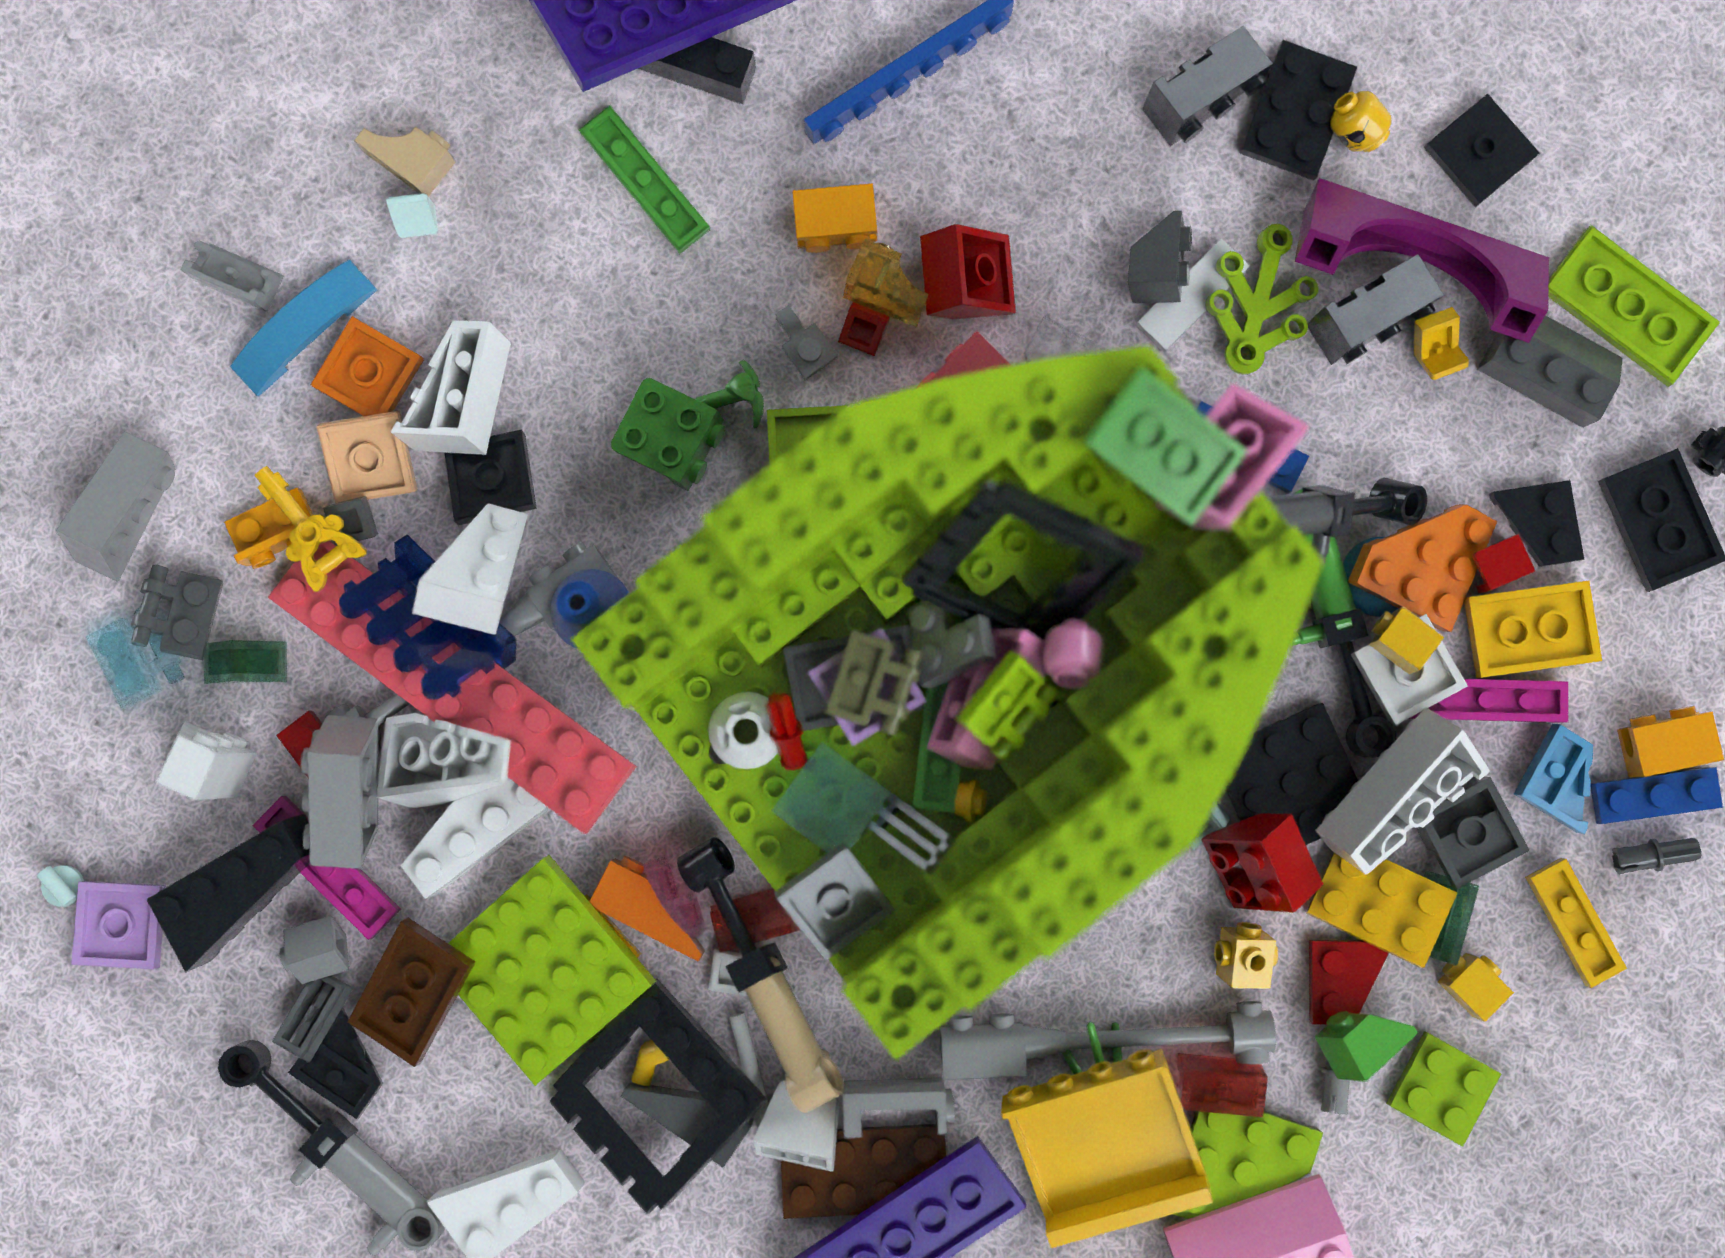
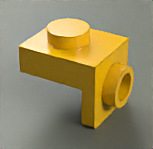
[1414,307,1469,380]

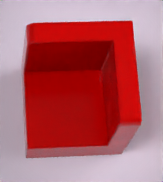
[1473,534,1535,594]

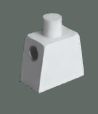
[753,1080,839,1172]

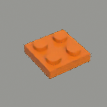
[310,316,424,416]

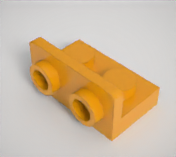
[224,487,313,569]

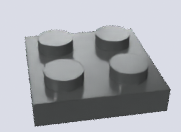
[774,842,895,961]

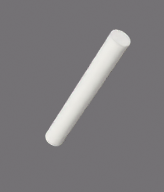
[729,1013,769,1128]

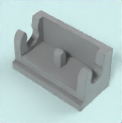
[180,241,284,312]

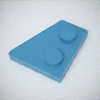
[1514,723,1594,835]

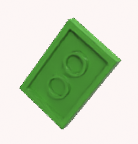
[1082,367,1248,526]

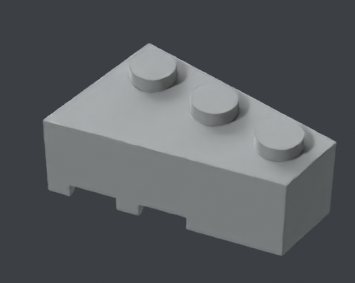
[55,431,176,582]

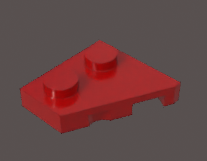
[1309,940,1389,1025]

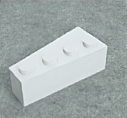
[1316,707,1490,875]
[401,777,550,899]

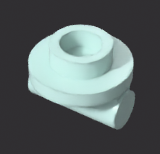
[37,865,84,908]

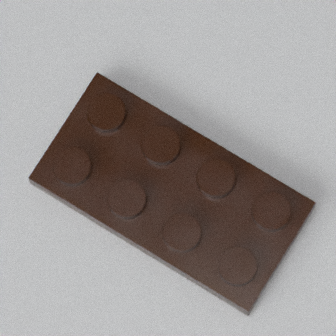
[781,1124,946,1219]

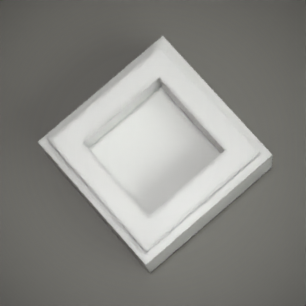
[708,948,747,996]

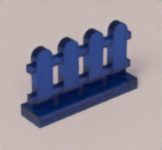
[339,535,517,699]

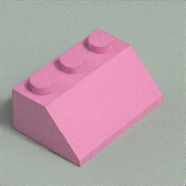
[1156,383,1308,529]

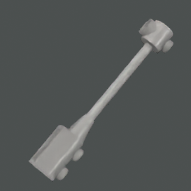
[325,542,619,752]
[940,1001,1276,1080]

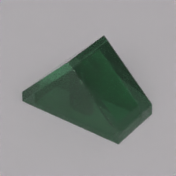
[204,640,287,684]

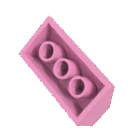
[1163,1174,1354,1258]

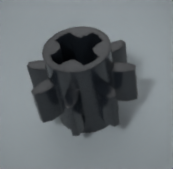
[1691,426,1725,477]

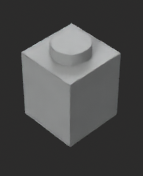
[279,916,349,984]

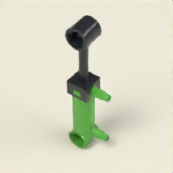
[1292,489,1397,757]

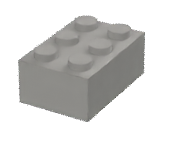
[301,715,379,869]

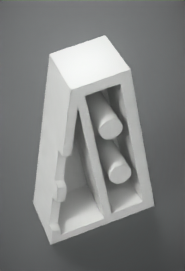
[391,320,511,455]
[156,721,257,800]

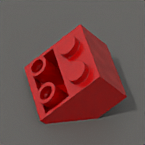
[1201,813,1324,913]

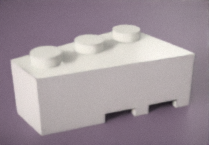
[412,503,528,635]
[427,1149,585,1258]

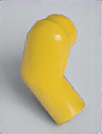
[631,1039,669,1086]

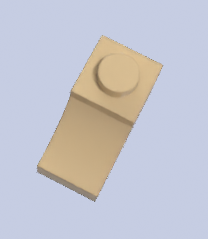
[354,126,456,197]

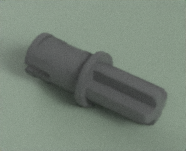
[1612,838,1702,874]

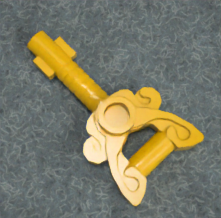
[254,466,367,592]

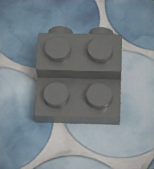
[1416,776,1530,889]

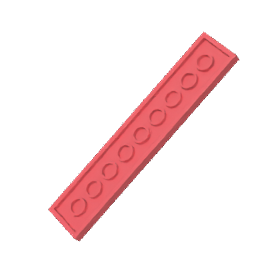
[268,541,637,835]

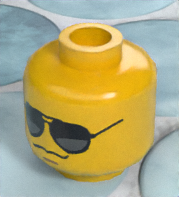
[1330,91,1392,152]

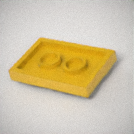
[1464,581,1602,678]
[1306,852,1458,969]

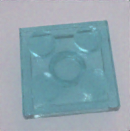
[772,742,891,853]

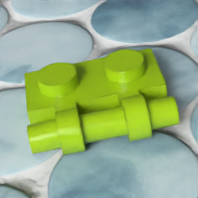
[956,650,1058,761]

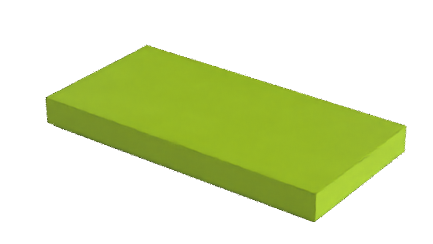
[1548,225,1720,387]

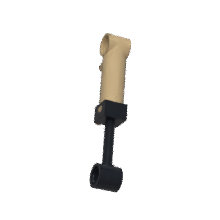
[677,837,844,1113]

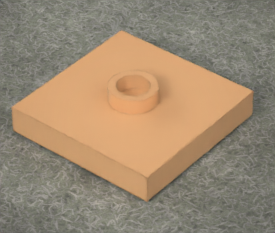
[316,411,417,503]

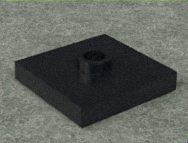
[1424,93,1540,207]
[444,429,537,526]

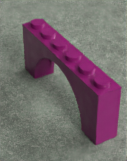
[1294,178,1549,343]

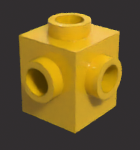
[1214,922,1278,989]

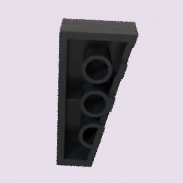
[146,814,310,973]

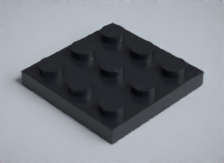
[1225,703,1358,845]

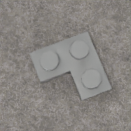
[907,600,996,689]

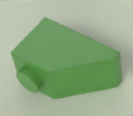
[1315,1011,1418,1082]

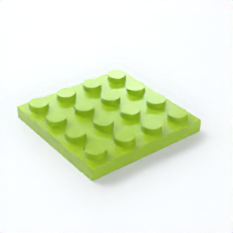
[448,854,656,1086]

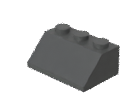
[1477,316,1623,428]

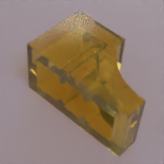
[843,239,928,327]

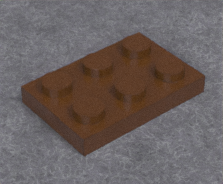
[348,917,476,1067]

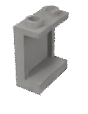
[843,1078,955,1138]

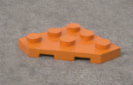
[1348,504,1497,632]

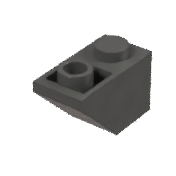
[1128,210,1192,303]

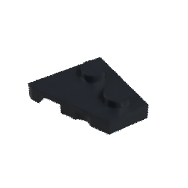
[1489,480,1585,567]
[288,1008,383,1119]

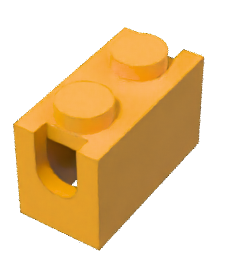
[792,183,877,253]
[1617,706,1724,777]

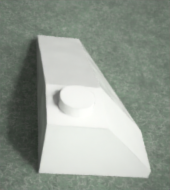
[376,713,510,809]

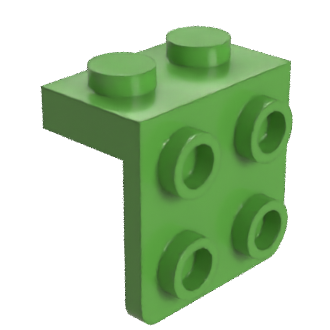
[611,378,725,491]

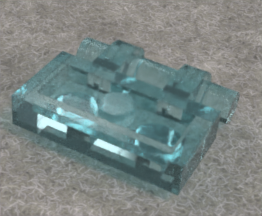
[85,608,185,709]

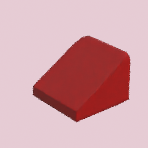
[838,299,892,357]

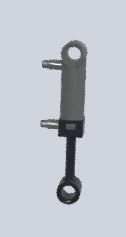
[1210,478,1427,565]

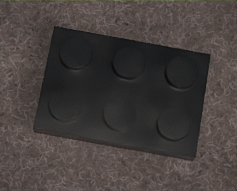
[1240,40,1357,181]
[1598,448,1725,592]

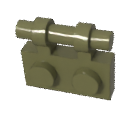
[826,630,923,736]

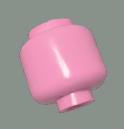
[1043,619,1102,688]

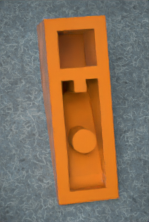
[589,855,705,961]

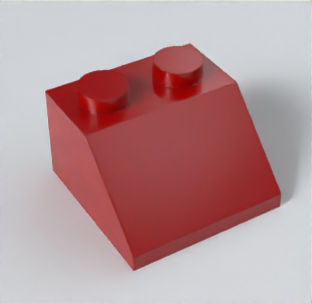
[920,224,1016,319]

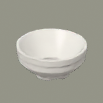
[708,692,778,769]

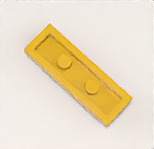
[1525,858,1627,988]

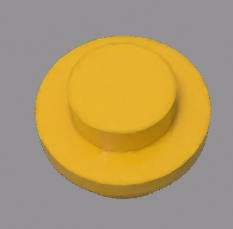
[955,779,987,823]

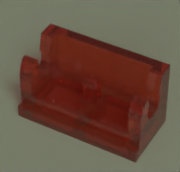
[710,888,800,953]
[1175,1053,1268,1117]

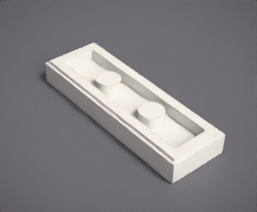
[1136,238,1250,353]

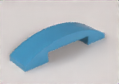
[230,260,377,397]

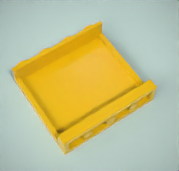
[1001,1049,1213,1248]

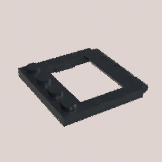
[901,480,1143,642]
[549,978,768,1214]

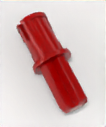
[766,692,807,770]

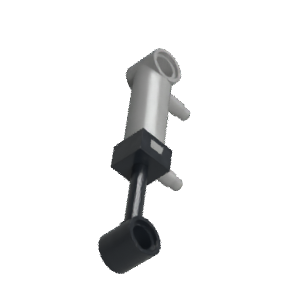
[218,1040,445,1256]

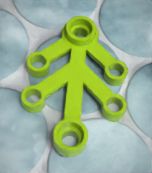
[1205,224,1319,375]

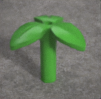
[696,360,764,428]

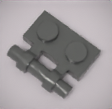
[130,565,223,661]

